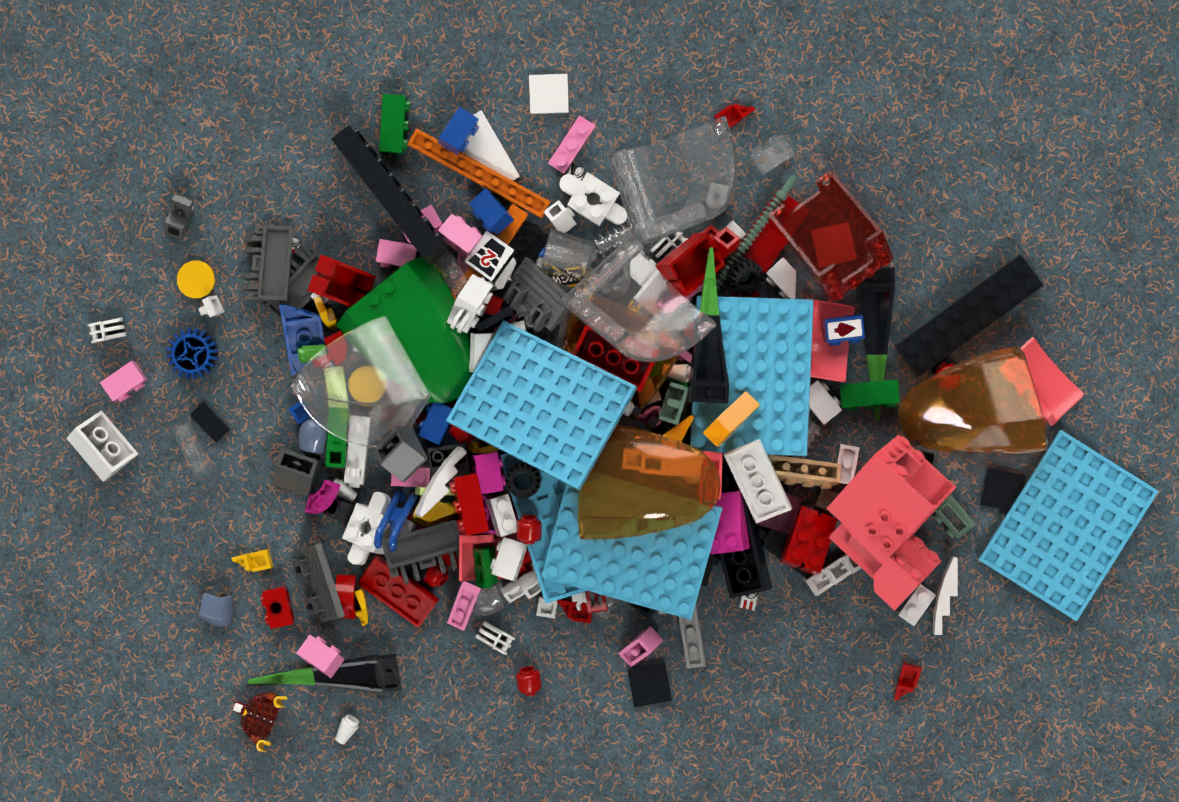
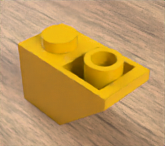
[413,496,457,527]

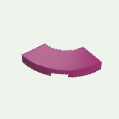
[305,480,341,514]

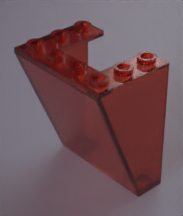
[768,170,894,304]

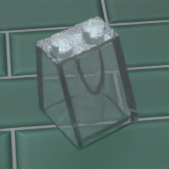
[541,229,599,283]

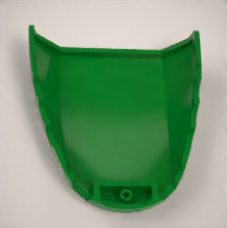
[336,256,473,404]

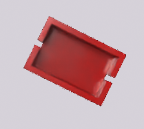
[655,232,726,298]
[307,255,376,307]
[449,473,489,536]
[779,506,838,575]

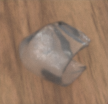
[473,581,507,617]

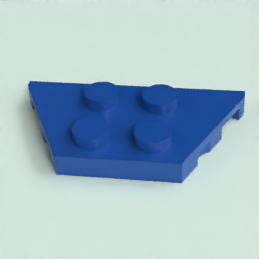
[279,303,326,376]

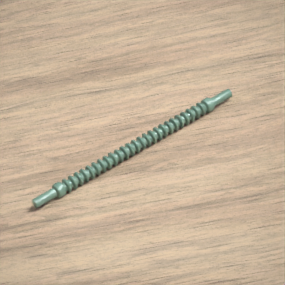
[683,175,798,334]

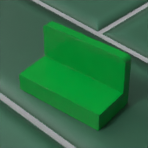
[473,545,498,588]

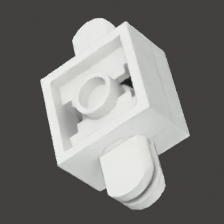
[560,172,627,227]
[447,274,493,333]
[342,492,391,565]

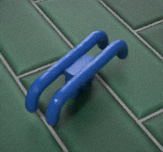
[374,490,420,552]

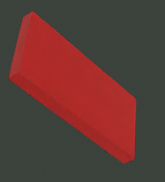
[735,189,810,273]
[357,554,440,628]

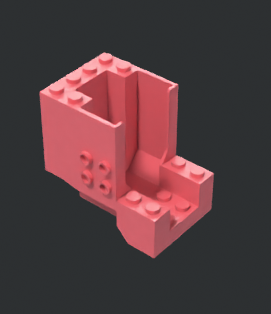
[826,435,956,611]

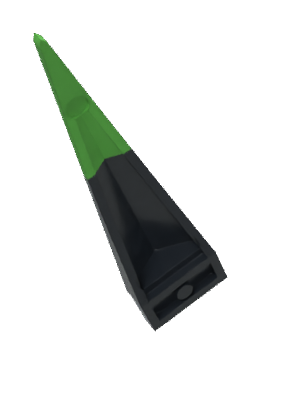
[688,247,729,404]
[856,267,896,422]
[248,654,402,692]

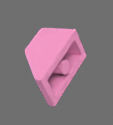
[618,626,663,668]

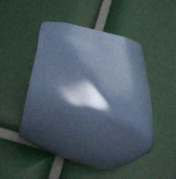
[298,418,328,454]
[199,593,234,627]

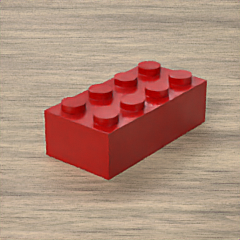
[573,320,660,392]

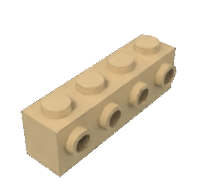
[768,454,841,490]

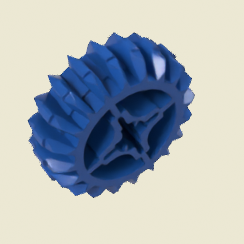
[166,328,218,379]

